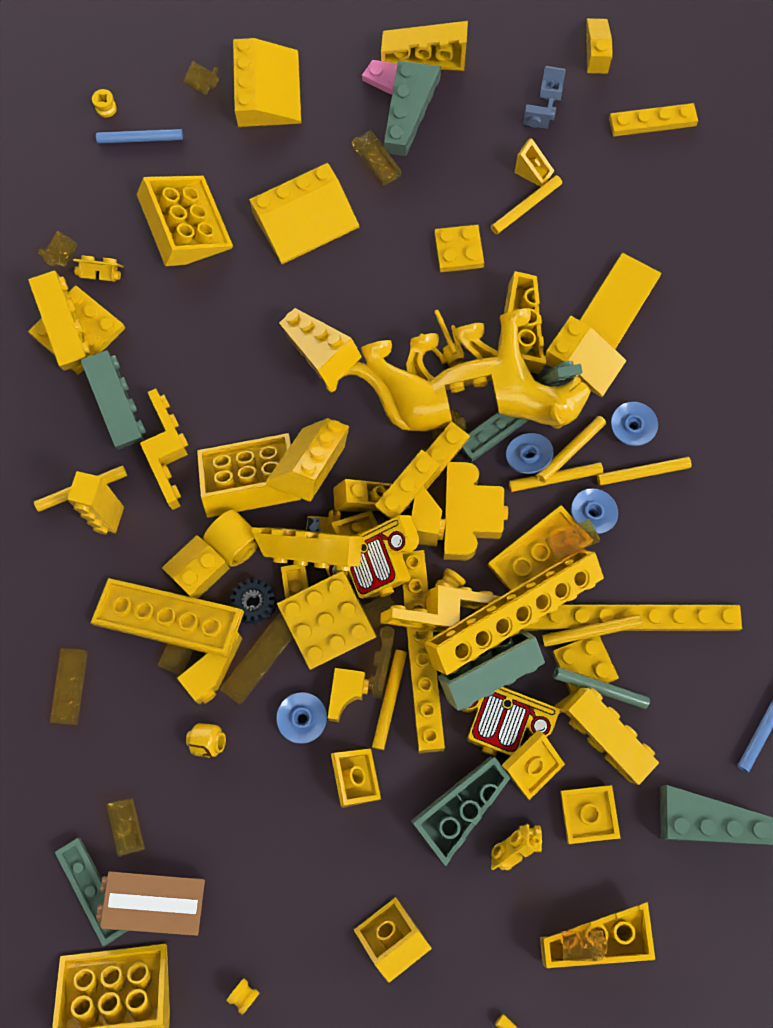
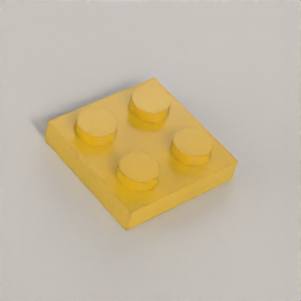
[434,225,484,272]
[552,636,619,694]
[501,730,565,800]
[560,785,620,844]

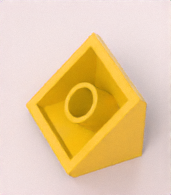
[331,749,381,808]

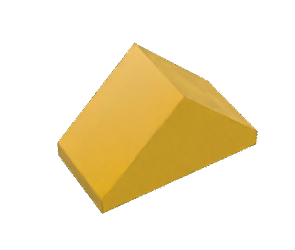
[514,138,554,187]

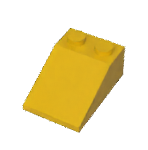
[545,316,626,397]

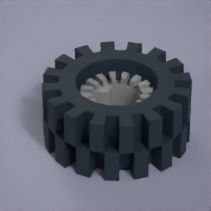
[230,578,276,625]

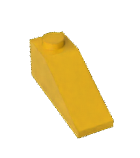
[586,18,612,74]
[177,632,243,705]

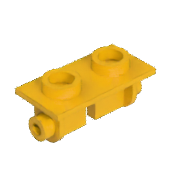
[73,255,124,282]
[491,824,541,870]

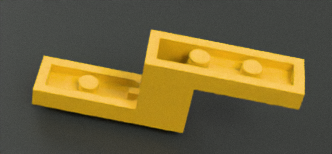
[140,388,189,510]
[375,421,470,519]
[380,583,501,632]

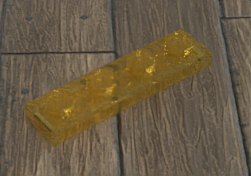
[220,611,293,705]

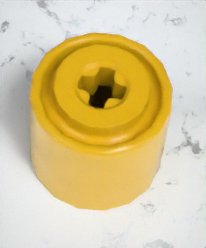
[203,509,258,567]

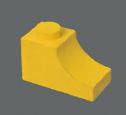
[328,668,369,722]

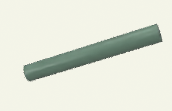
[553,667,650,709]

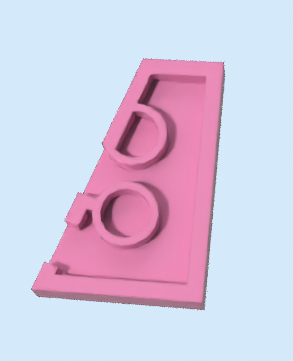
[362,60,397,95]

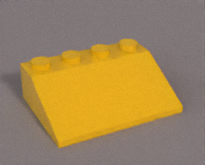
[233,38,301,127]
[249,163,359,264]
[137,176,233,266]
[197,433,301,518]
[52,944,170,1028]

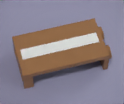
[96,871,205,936]

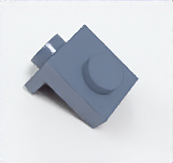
[540,66,566,101]
[523,98,556,129]

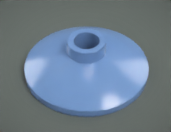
[611,402,658,446]
[506,433,553,474]
[571,489,618,534]
[277,692,327,744]

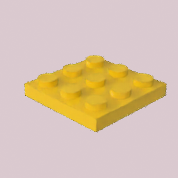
[28,285,125,375]
[277,571,377,670]

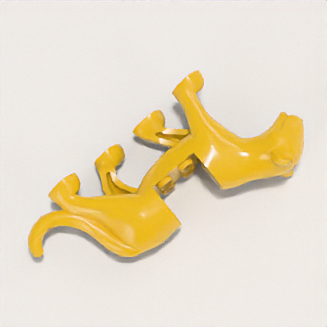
[326,308,591,431]

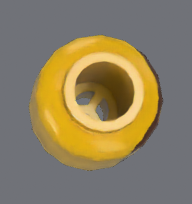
[186,723,226,758]

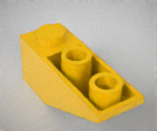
[333,479,411,512]

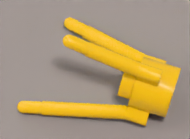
[420,310,465,367]

